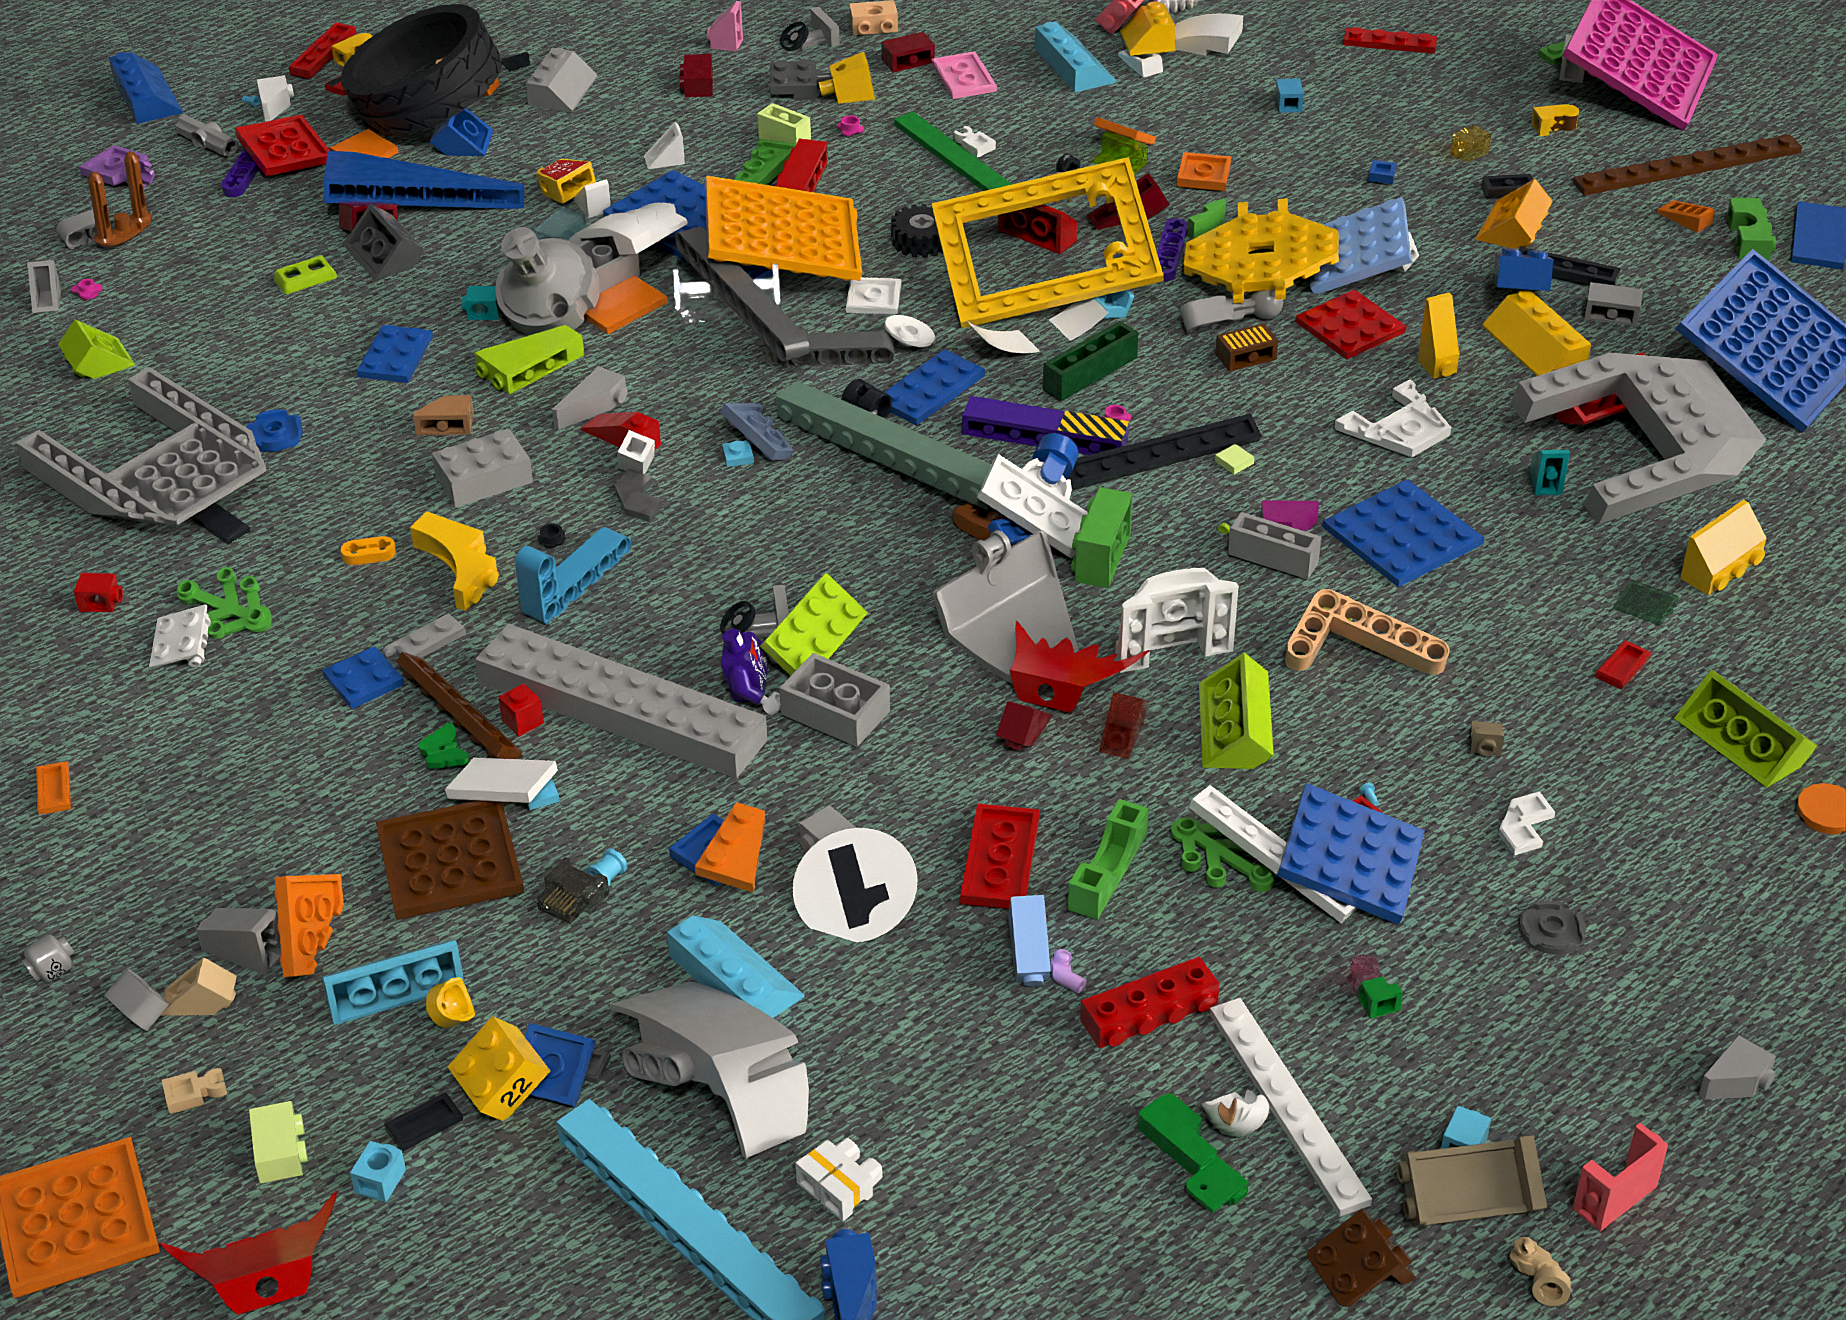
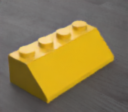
[1482,289,1591,376]

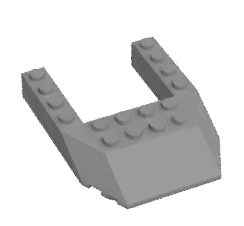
[1511,352,1767,524]
[16,367,267,525]

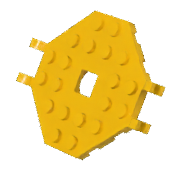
[1184,198,1339,303]

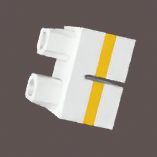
[795,1138,882,1221]

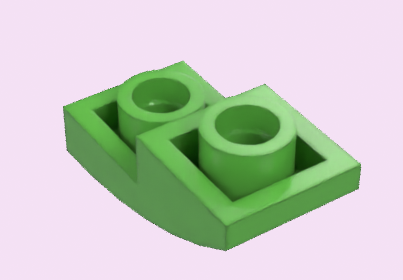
[1187,198,1226,240]

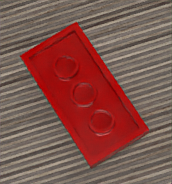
[960,803,1040,909]

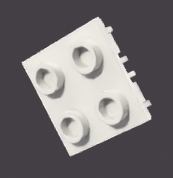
[149,604,211,667]

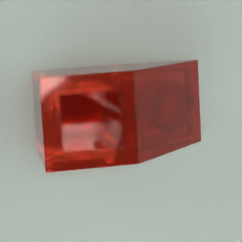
[1099,692,1149,759]

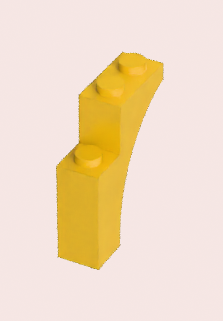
[410,511,499,611]

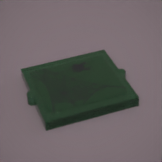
[1613,579,1679,626]

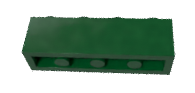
[1043,321,1139,401]

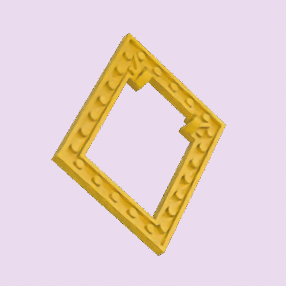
[932,157,1164,328]

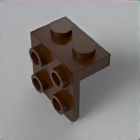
[1307,1208,1416,1307]

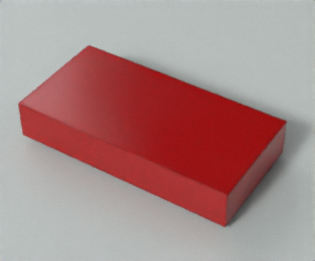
[1595,640,1651,690]

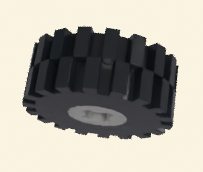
[891,204,943,258]

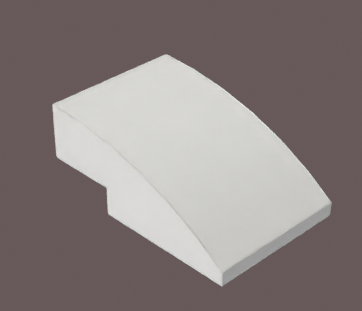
[1175,13,1243,56]

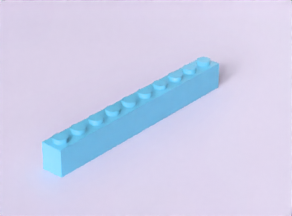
[556,1098,825,1320]

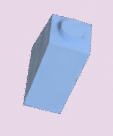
[1008,895,1051,987]

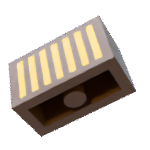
[1215,323,1278,372]

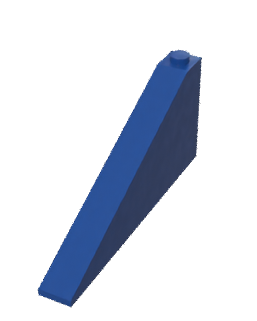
[324,151,524,209]

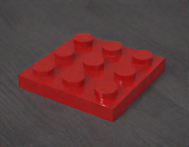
[235,115,330,176]
[1295,289,1407,360]

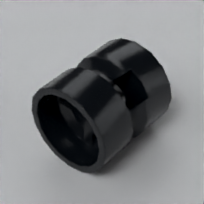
[841,378,892,418]

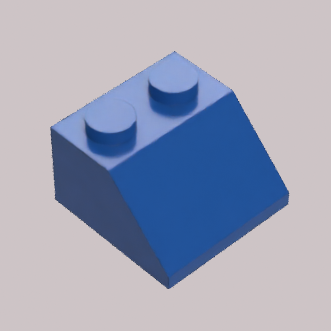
[430,108,493,157]

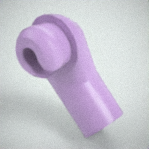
[1050,949,1086,994]

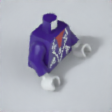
[721,629,781,715]

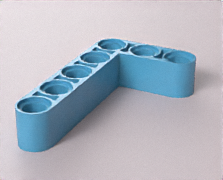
[515,527,631,625]

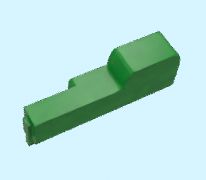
[1138,1093,1249,1213]

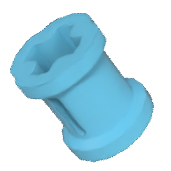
[585,848,627,890]

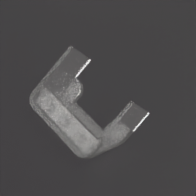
[673,264,781,326]

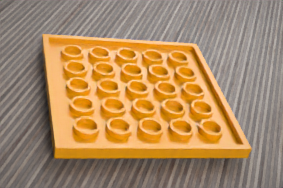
[705,176,862,281]

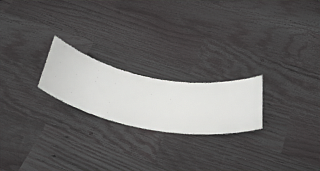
[966,298,1109,353]

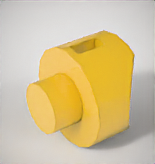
[426,977,476,1028]

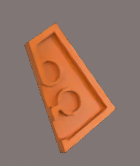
[695,802,766,893]

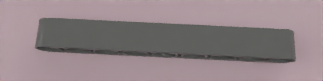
[675,226,810,362]

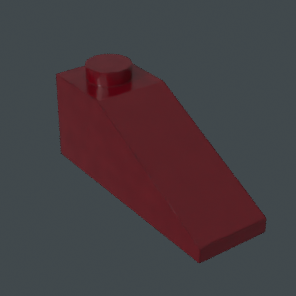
[1087,173,1170,230]

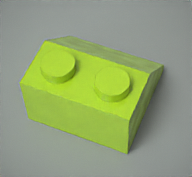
[58,319,135,379]

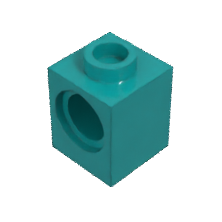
[462,286,501,320]

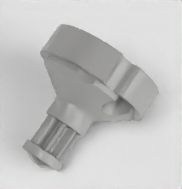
[495,227,600,335]

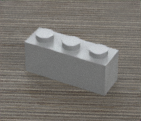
[1228,512,1321,580]

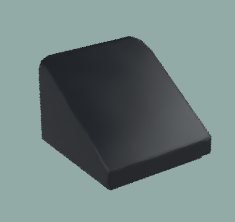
[501,52,530,72]

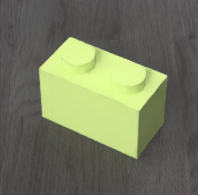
[757,103,811,144]
[249,1101,308,1183]

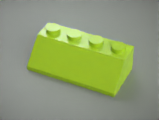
[1199,652,1274,769]
[1674,669,1818,788]

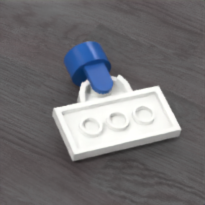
[977,433,1088,559]

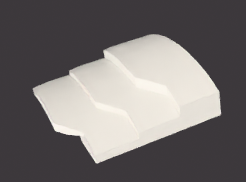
[568,203,688,255]
[1115,568,1239,673]

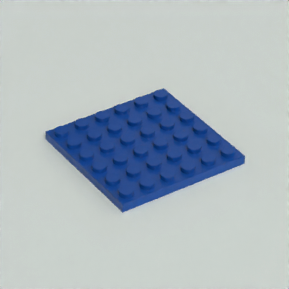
[1675,249,1846,433]

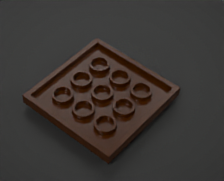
[376,800,525,920]

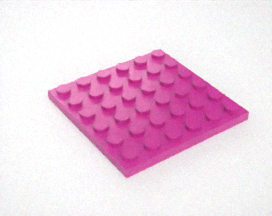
[1562,0,1718,131]

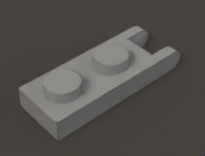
[383,613,466,669]

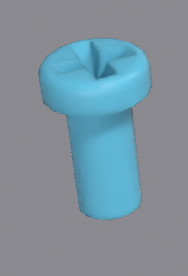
[242,95,261,107]
[1359,783,1379,806]

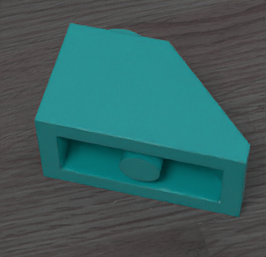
[1529,450,1570,495]

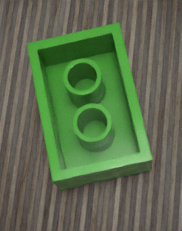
[1071,487,1133,588]

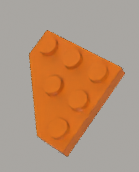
[274,874,344,977]

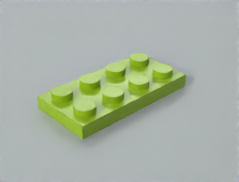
[760,573,868,676]

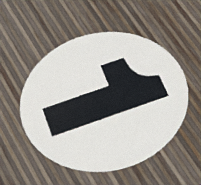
[793,828,918,942]

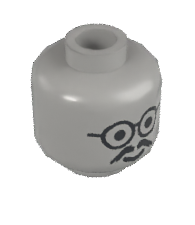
[22,934,75,983]

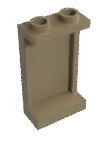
[1397,1135,1547,1227]

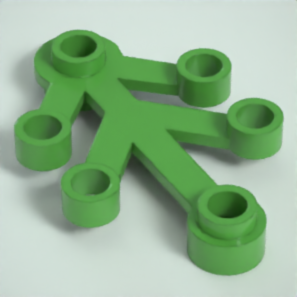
[177,567,272,639]
[1171,817,1275,892]

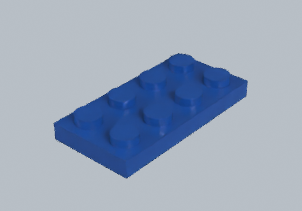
[885,349,985,426]

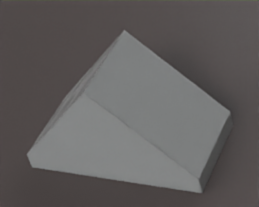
[27,260,61,313]

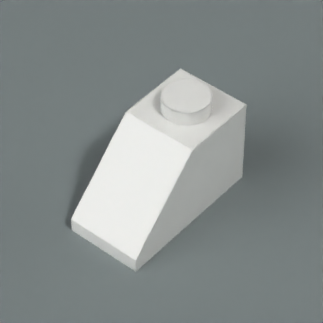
[257,75,294,122]

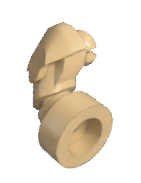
[1510,1237,1571,1306]

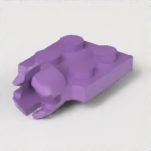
[79,145,155,188]

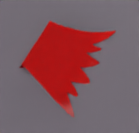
[1010,621,1150,712]
[160,1191,337,1315]

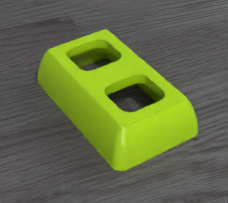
[274,255,337,294]

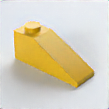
[1418,292,1459,379]

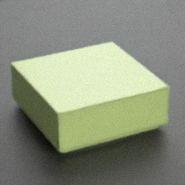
[1215,444,1254,474]

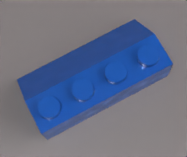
[109,52,183,124]

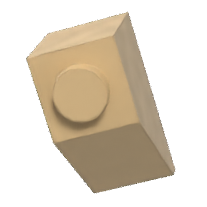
[161,957,237,1016]

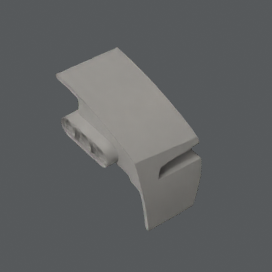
[610,981,809,1158]

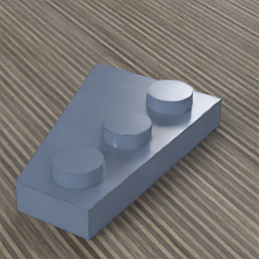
[720,403,794,461]

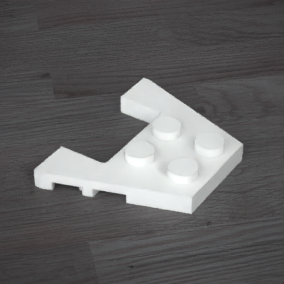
[1335,379,1451,457]

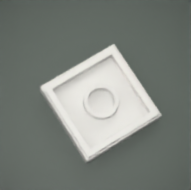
[846,277,901,314]

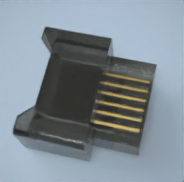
[536,857,610,924]

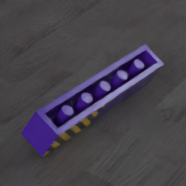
[962,396,1129,455]

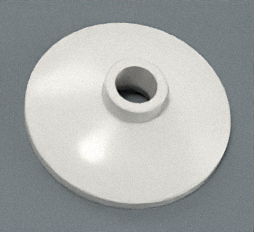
[885,315,935,347]

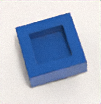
[1368,160,1397,184]

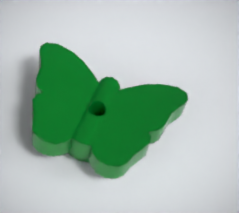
[419,723,470,769]

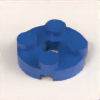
[247,409,303,452]

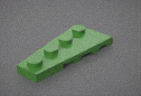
[734,139,796,185]

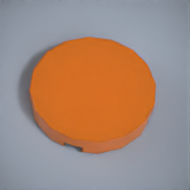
[1796,783,1846,835]

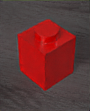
[498,683,544,737]

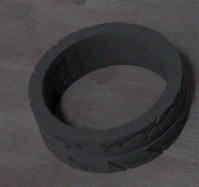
[341,4,502,136]

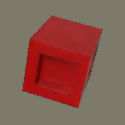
[74,573,123,612]

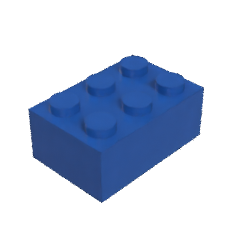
[1493,248,1554,291]

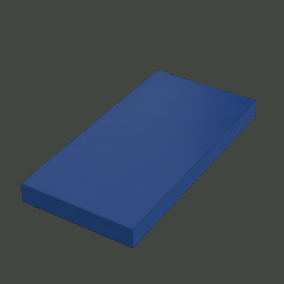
[1791,201,1846,270]

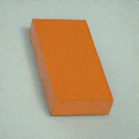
[36,761,71,815]

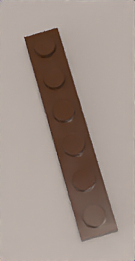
[396,652,523,759]

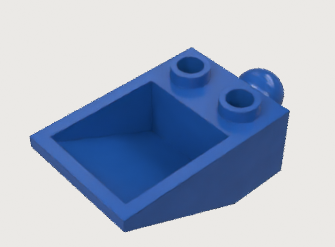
[820,1228,877,1320]

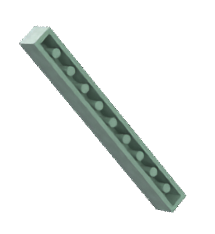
[776,381,991,510]

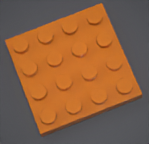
[0,1137,160,1298]

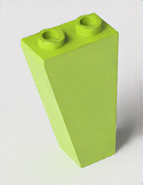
[475,325,584,395]

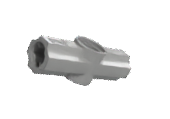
[175,114,239,158]

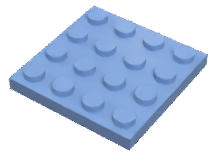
[1310,197,1412,294]

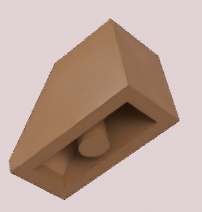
[413,395,474,435]

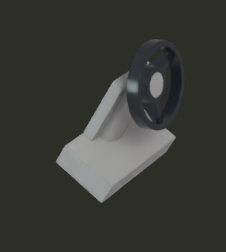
[780,6,840,51]
[720,585,789,636]

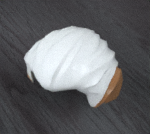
[1201,1090,1269,1137]

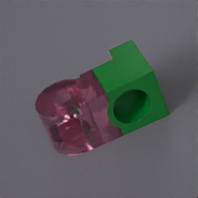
[1348,955,1403,1019]

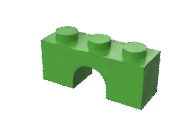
[1726,198,1776,260]

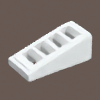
[1118,49,1163,77]

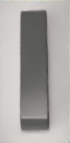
[765,331,894,367]

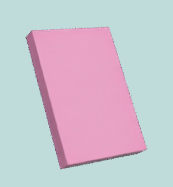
[932,51,997,99]

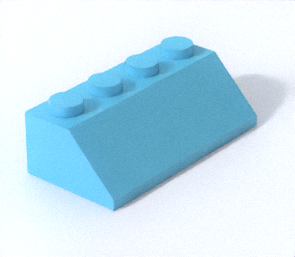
[1035,22,1117,93]
[667,915,804,1018]
[321,939,464,1025]

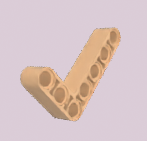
[1285,589,1449,675]

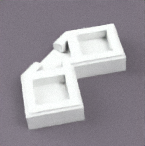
[1498,791,1555,855]

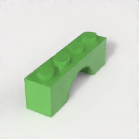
[1068,799,1149,920]

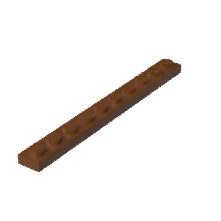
[1573,134,1802,196]

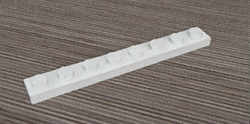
[1210,998,1372,1217]

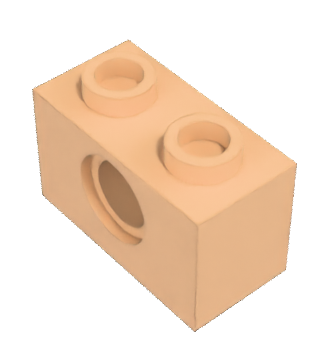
[849,0,898,35]

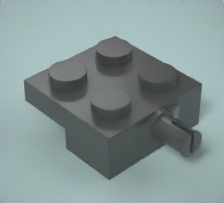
[770,59,831,100]

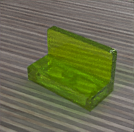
[1092,131,1148,175]

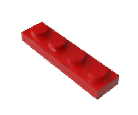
[289,22,357,79]
[1343,27,1437,54]

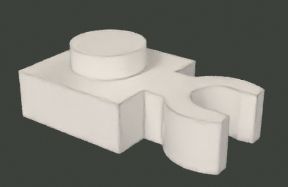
[954,126,996,158]

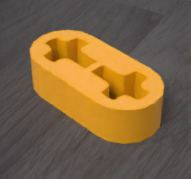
[341,536,396,565]

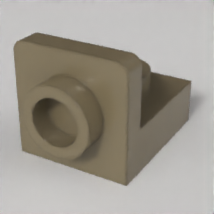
[1470,721,1504,756]

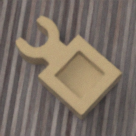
[162,1068,227,1114]

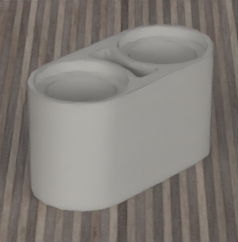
[56,210,97,249]
[105,968,170,1031]

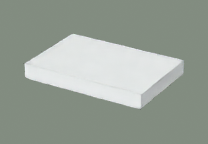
[445,758,558,803]

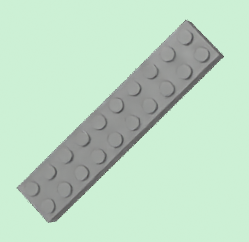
[475,624,767,779]

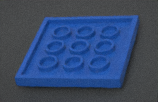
[1322,479,1485,587]
[1277,783,1425,925]

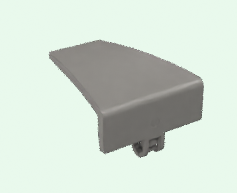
[933,530,1079,684]

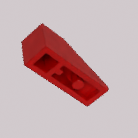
[581,412,661,450]

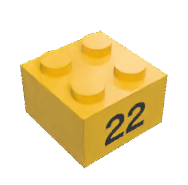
[447,1016,550,1121]

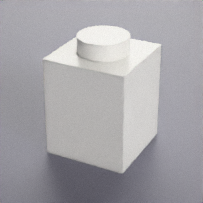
[618,430,655,474]

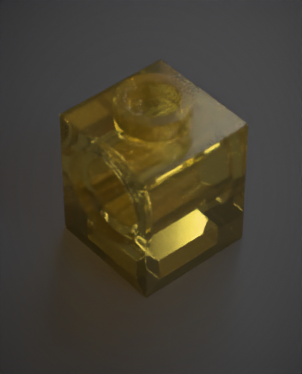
[1451,124,1491,162]

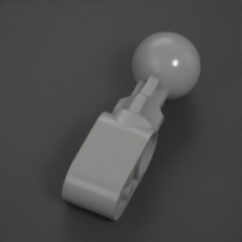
[1180,290,1283,334]

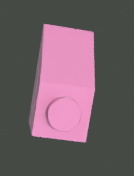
[707,1,743,51]

